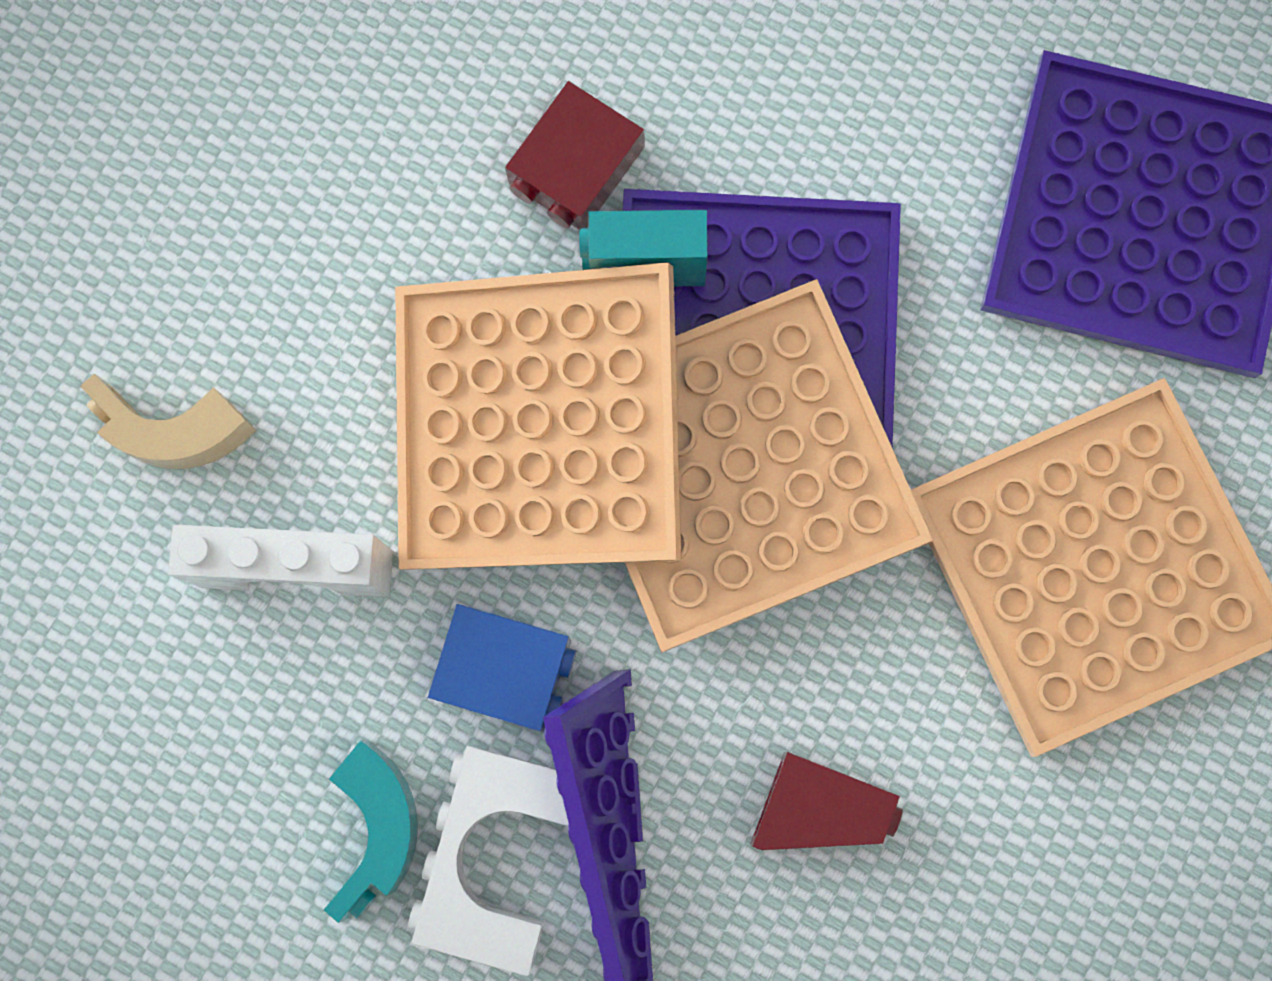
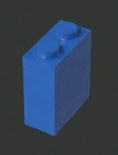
[427,604,577,732]

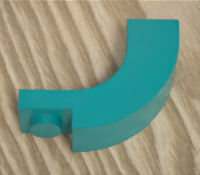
[323,740,418,923]

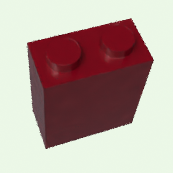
[505,81,645,230]

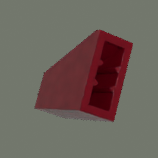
[750,752,903,850]

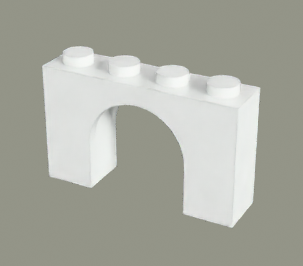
[167,525,393,598]
[408,746,569,976]

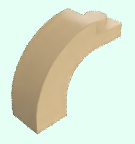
[80,373,257,469]

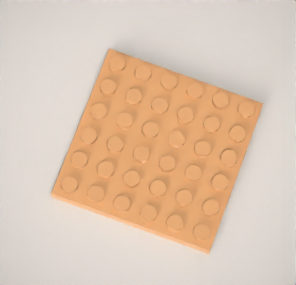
[395,263,681,570]
[624,279,933,653]
[911,378,1272,757]

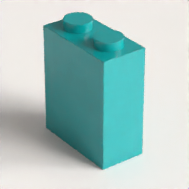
[579,210,707,286]

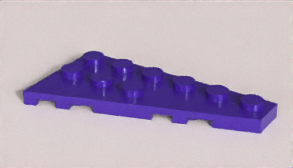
[543,669,653,981]

